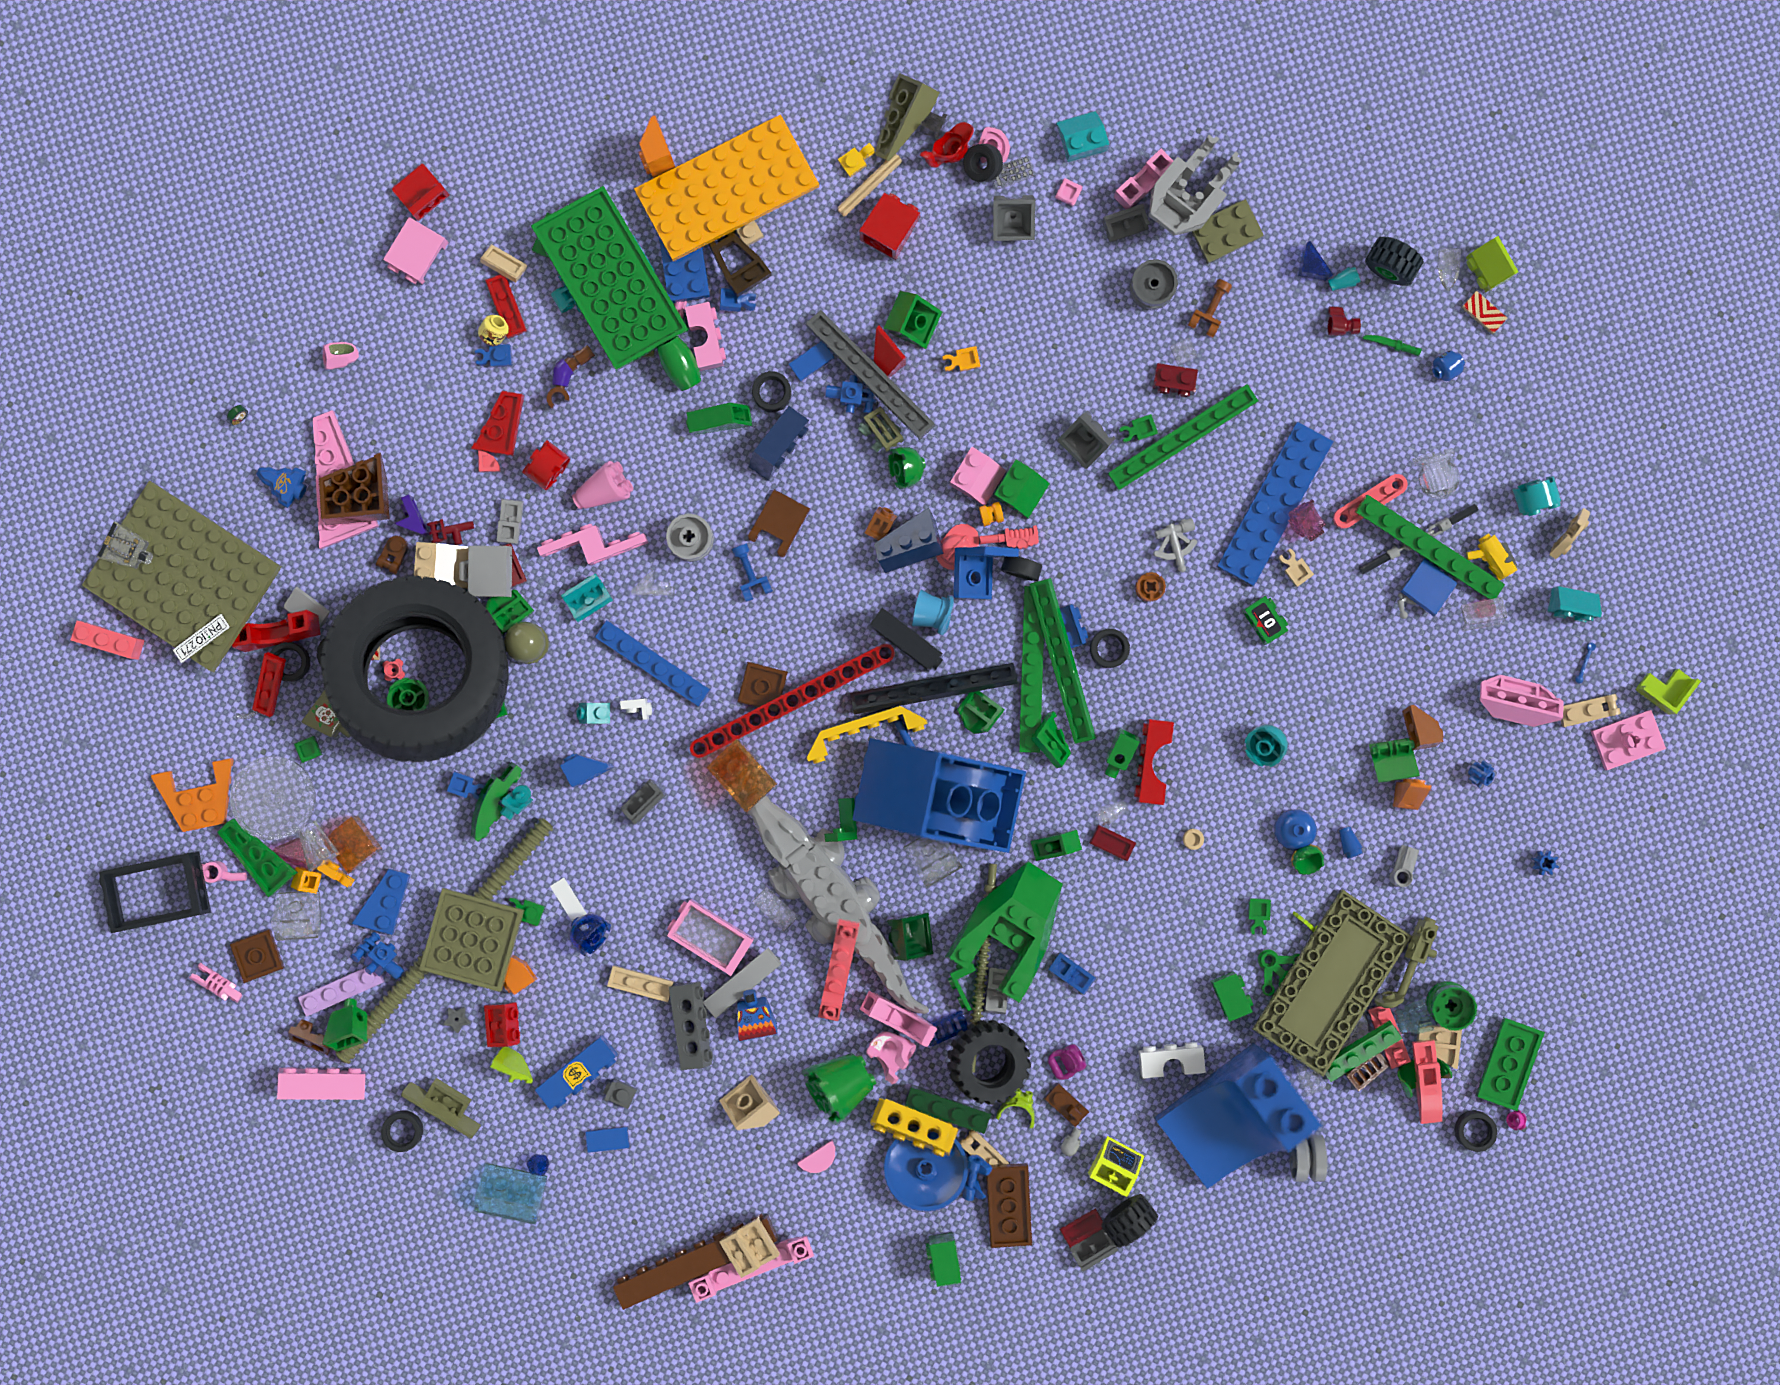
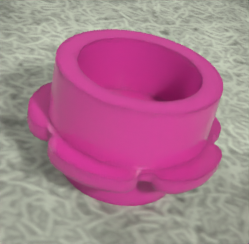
[1506,1110,1527,1130]

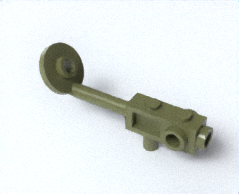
[1374,916,1439,1008]

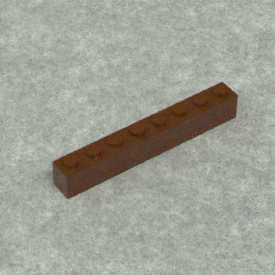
[613,1214,778,1310]

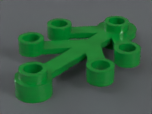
[1258,949,1299,996]

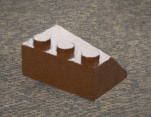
[319,452,390,525]

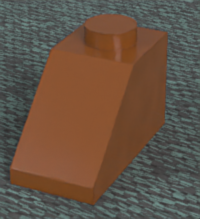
[1402,705,1444,751]

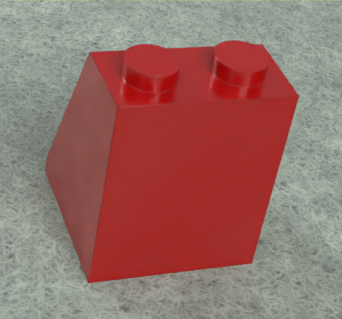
[859,193,920,260]

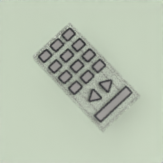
[992,156,1035,190]

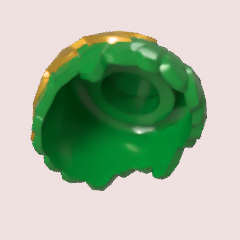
[1291,844,1324,875]

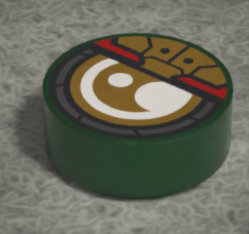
[227,405,248,425]

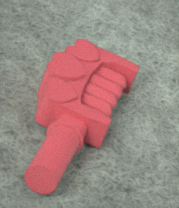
[980,525,1039,550]

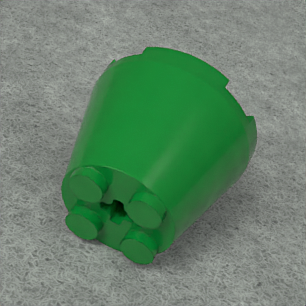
[802,1053,876,1125]

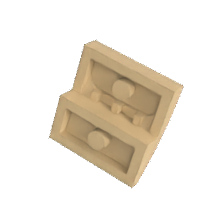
[720,1218,780,1278]

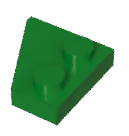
[1031,711,1071,769]

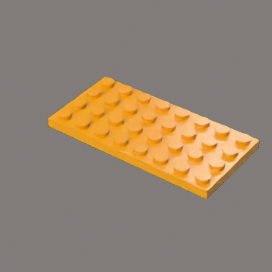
[634,114,820,262]

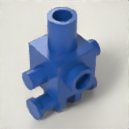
[825,375,876,414]
[350,932,405,980]

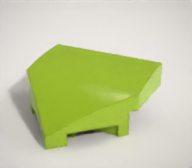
[490,1047,533,1083]

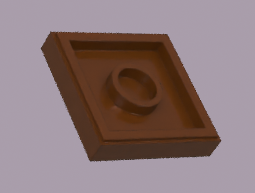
[737,662,788,712]
[230,929,285,983]

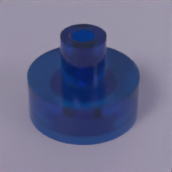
[527,1154,549,1176]

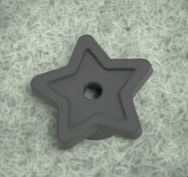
[444,1007,471,1034]

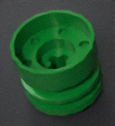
[1426,981,1477,1031]

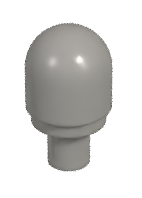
[1061,1127,1082,1156]

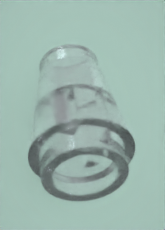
[1095,800,1128,826]

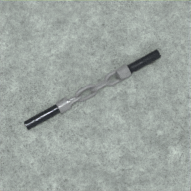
[1359,504,1479,575]

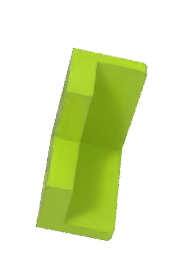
[1635,669,1701,715]

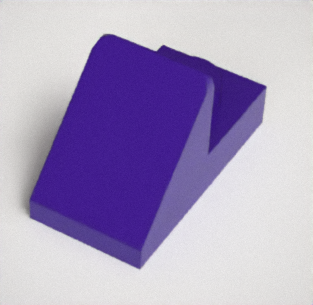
[394,494,429,536]

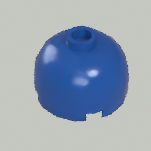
[1274,809,1317,850]

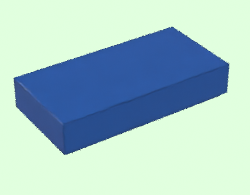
[789,342,834,382]
[585,1126,630,1153]

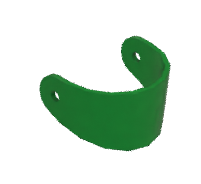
[1397,1059,1453,1098]

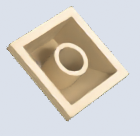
[719,1074,780,1130]

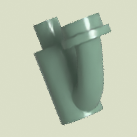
[857,420,902,453]

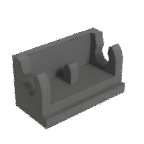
[1102,204,1149,243]
[621,779,666,825]
[1069,1230,1119,1272]

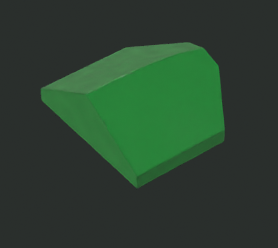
[486,590,534,634]
[957,691,1005,734]

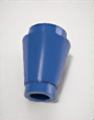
[1339,827,1363,859]

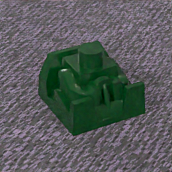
[887,913,934,961]

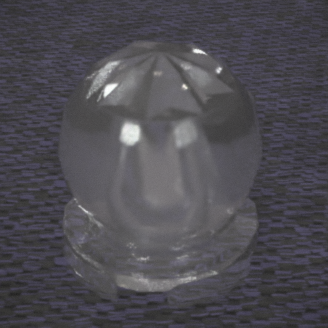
[1412,448,1460,499]

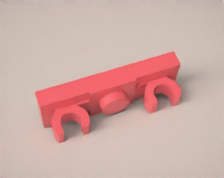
[1367,1006,1411,1069]

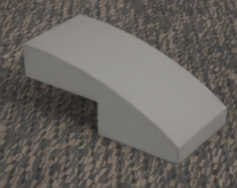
[497,499,524,544]
[985,968,1009,1015]

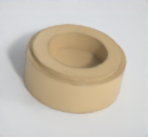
[1182,829,1204,850]

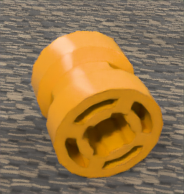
[979,502,1004,527]

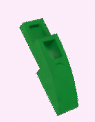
[471,761,523,842]

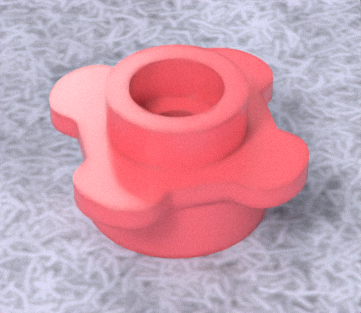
[382,659,405,681]

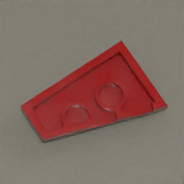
[471,391,524,456]

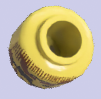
[478,315,509,346]

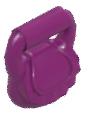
[1047,1044,1087,1080]

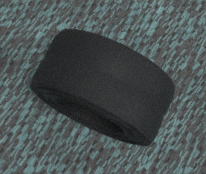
[963,144,1003,182]

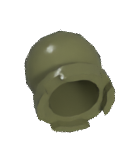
[504,621,550,664]

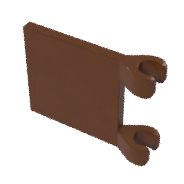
[748,489,810,558]

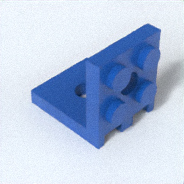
[954,546,1019,599]

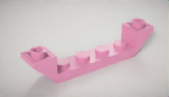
[689,1236,814,1303]

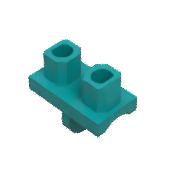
[500,785,533,820]

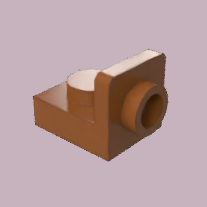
[865,507,897,541]

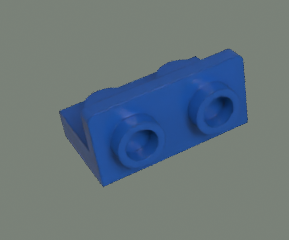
[1060,604,1088,649]

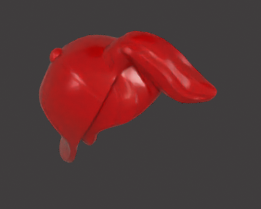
[920,122,974,168]

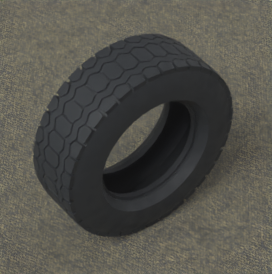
[321,576,509,762]

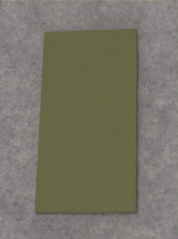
[1252,889,1412,1077]

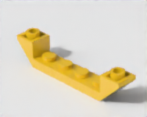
[807,706,928,764]

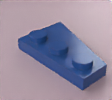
[352,869,411,935]

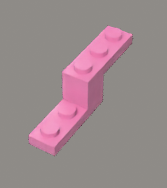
[537,524,648,565]

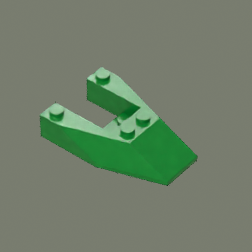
[945,861,1063,1003]

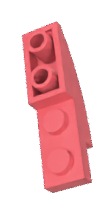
[1412,1039,1442,1124]

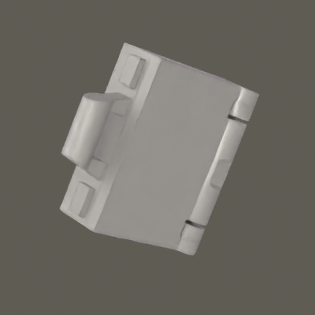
[459,546,512,597]

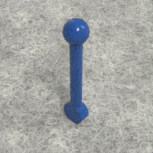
[1575,643,1596,684]

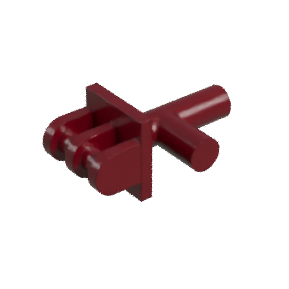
[427,519,474,546]

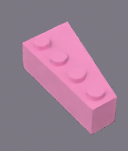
[277,1067,365,1100]

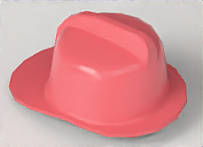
[936,524,980,570]

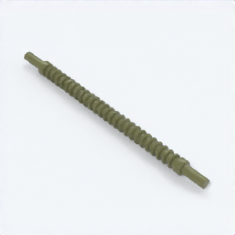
[970,863,997,1073]

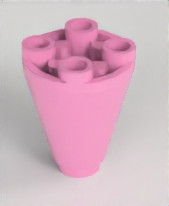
[572,461,633,509]

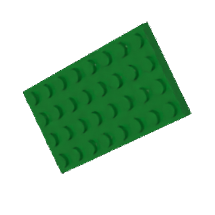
[531,186,688,371]

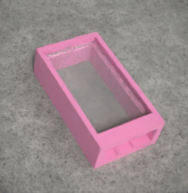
[667,899,754,976]

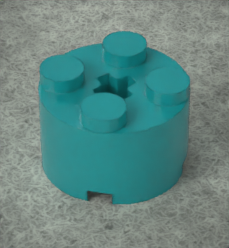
[1512,476,1561,516]

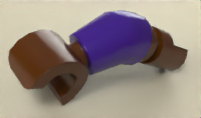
[547,345,595,410]

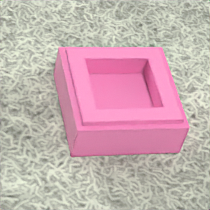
[1055,178,1083,207]

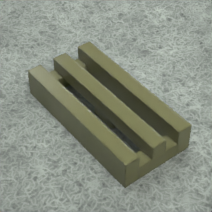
[863,406,904,452]

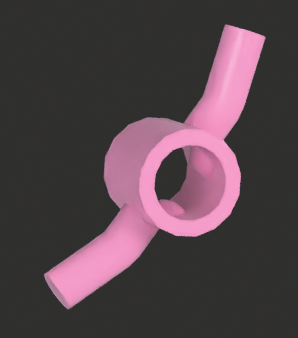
[202,861,247,883]

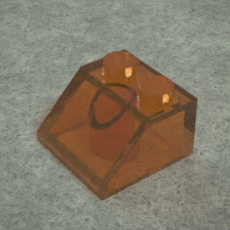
[324,816,382,874]

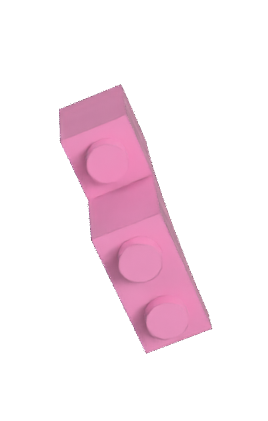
[860,991,937,1047]

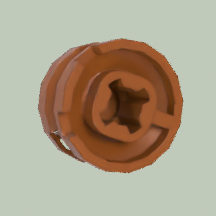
[1135,572,1166,602]

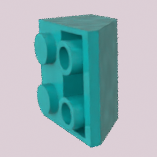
[1547,586,1602,623]

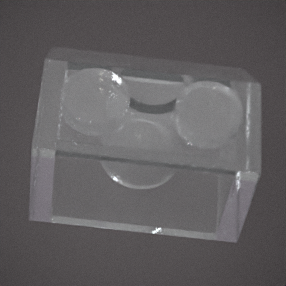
[903,837,963,888]
[271,890,322,941]

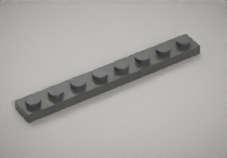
[806,310,935,440]

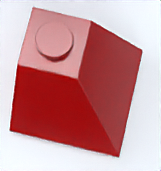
[873,325,906,378]

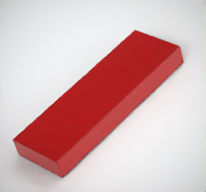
[485,274,528,339]
[252,652,286,717]

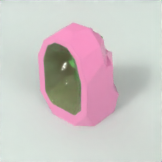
[323,342,359,370]

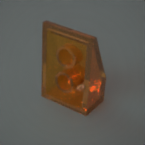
[706,739,777,813]

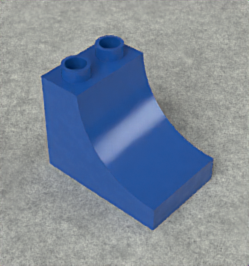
[852,738,1026,853]
[1154,1042,1323,1189]

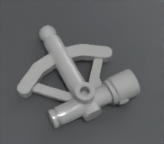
[1153,518,1197,573]

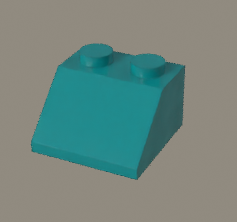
[1056,111,1110,162]

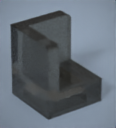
[920,112,947,140]

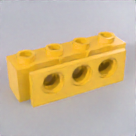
[870,1098,958,1157]

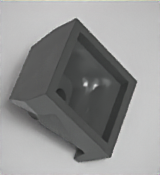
[993,195,1035,241]
[1057,411,1116,469]

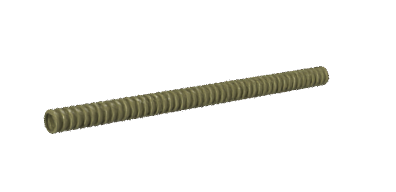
[335,818,554,1064]

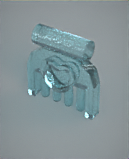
[1394,999,1434,1034]

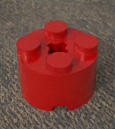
[522,440,571,490]

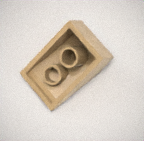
[414,542,469,589]

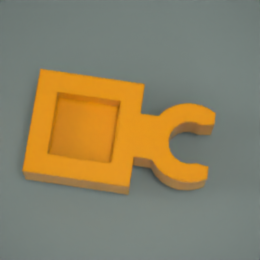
[942,346,980,372]
[317,860,355,888]

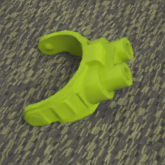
[996,1088,1035,1129]

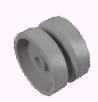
[666,514,714,562]
[1289,1134,1327,1182]

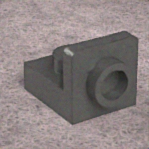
[603,1079,637,1109]

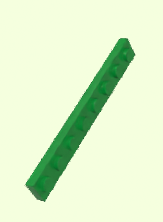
[1108,384,1258,491]
[1355,495,1505,602]
[1030,578,1096,744]
[1019,586,1044,753]

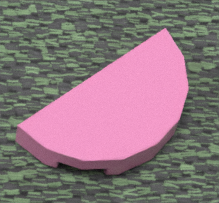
[797,1140,835,1173]

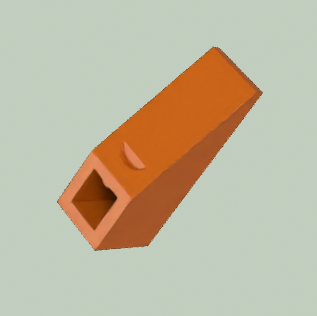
[1393,779,1431,810]
[504,954,538,995]

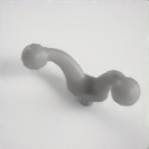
[1397,593,1416,619]

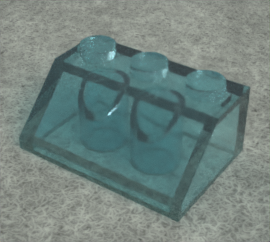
[474,1163,548,1225]

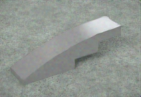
[703,947,782,1019]

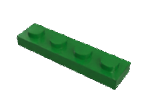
[1325,1020,1402,1082]

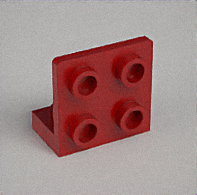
[392,164,450,221]

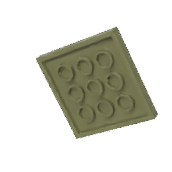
[419,888,524,992]

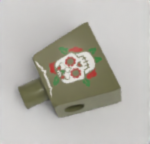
[301,690,351,738]

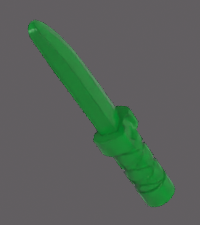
[1363,335,1422,357]

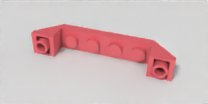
[818,919,860,1021]

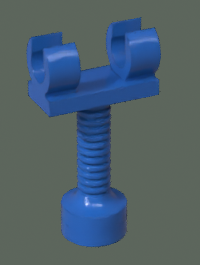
[732,543,773,602]

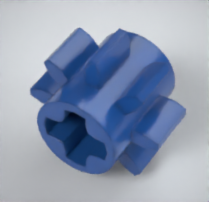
[1468,760,1495,788]
[1531,850,1559,876]

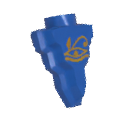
[256,467,307,508]

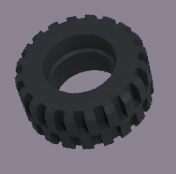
[947,1020,1031,1105]

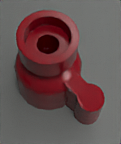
[1327,306,1361,336]

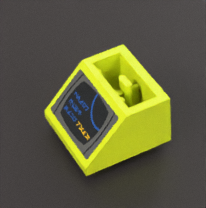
[1088,1136,1144,1197]

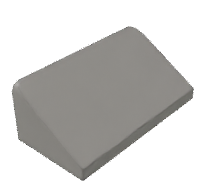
[284,587,330,628]

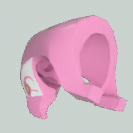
[866,1031,916,1084]

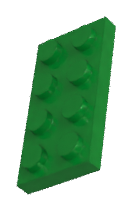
[1475,1017,1545,1111]

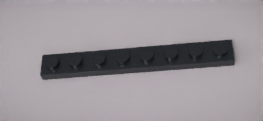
[850,663,1018,715]

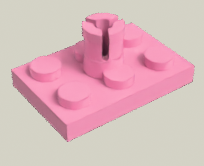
[1591,710,1666,770]

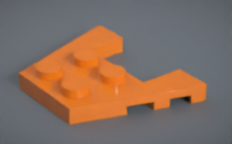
[151,758,233,832]

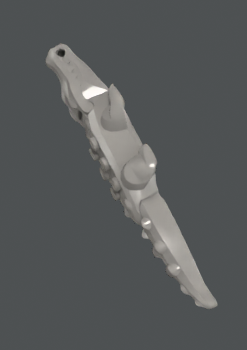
[745,792,929,1014]

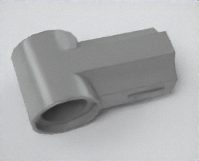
[1389,845,1419,887]

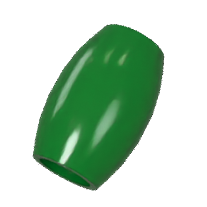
[657,336,701,391]

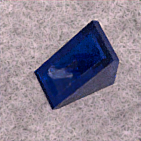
[1298,241,1334,281]

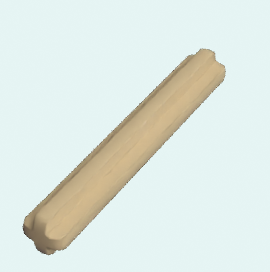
[837,154,902,216]

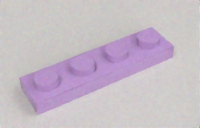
[298,968,384,1017]

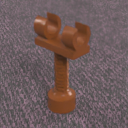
[1188,279,1232,338]

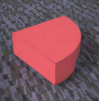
[478,451,501,472]

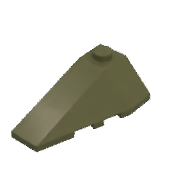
[875,73,940,161]

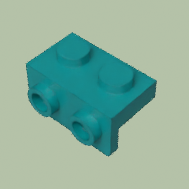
[561,574,613,622]

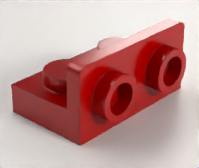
[484,1002,520,1047]

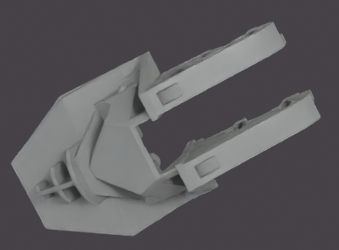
[1149,135,1242,236]

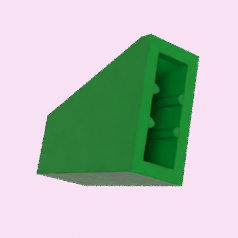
[686,402,752,434]

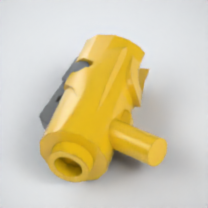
[1466,533,1518,580]

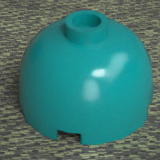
[1245,724,1288,767]

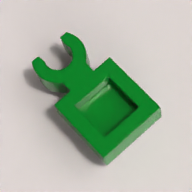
[1119,414,1158,443]
[509,898,546,926]
[1248,898,1271,935]

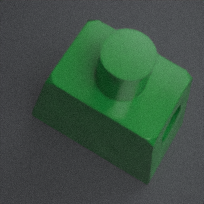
[1104,728,1140,779]
[322,998,367,1052]

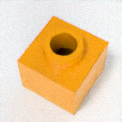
[290,867,322,894]

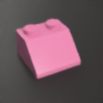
[950,447,1006,506]

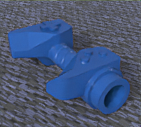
[962,1155,992,1201]

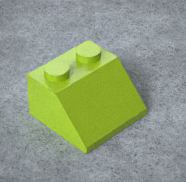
[1466,236,1519,293]

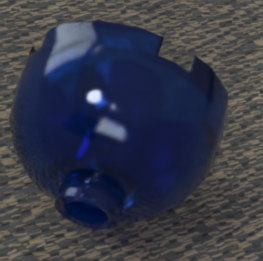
[569,913,611,956]

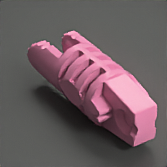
[189,962,242,1003]

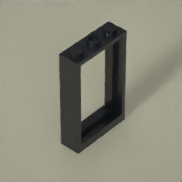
[99,851,211,933]

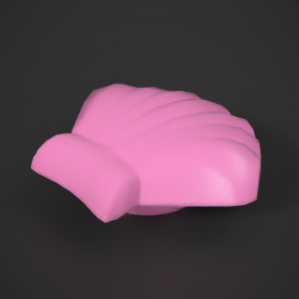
[975,127,1010,163]

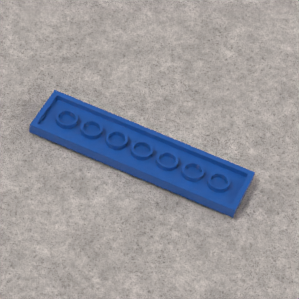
[1216,421,1334,587]

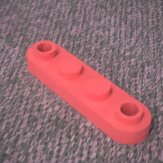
[1333,474,1408,529]

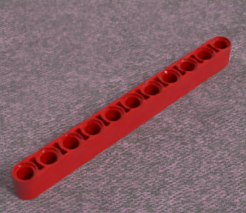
[690,644,895,758]

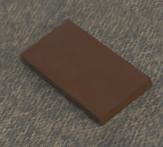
[986,1163,1032,1248]

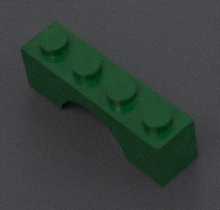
[905,1084,991,1134]

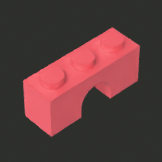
[71,620,145,660]

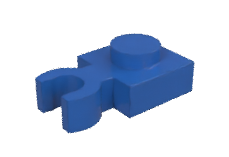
[720,288,756,312]
[475,344,513,368]
[447,771,484,799]

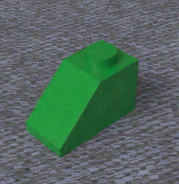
[1031,830,1082,861]

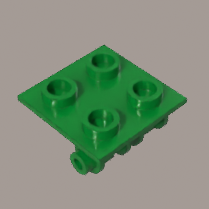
[1369,738,1420,783]

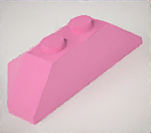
[1480,675,1563,727]

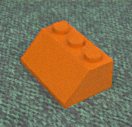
[638,115,675,178]

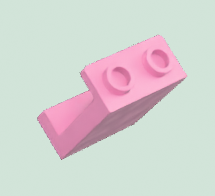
[383,217,449,284]

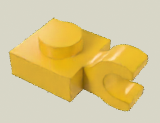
[838,143,875,178]

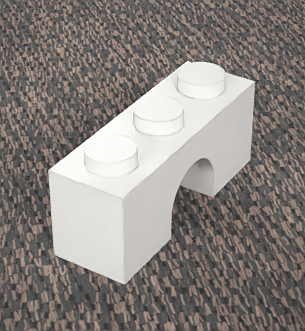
[1138,1042,1206,1078]

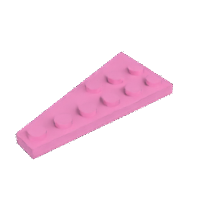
[313,410,379,549]

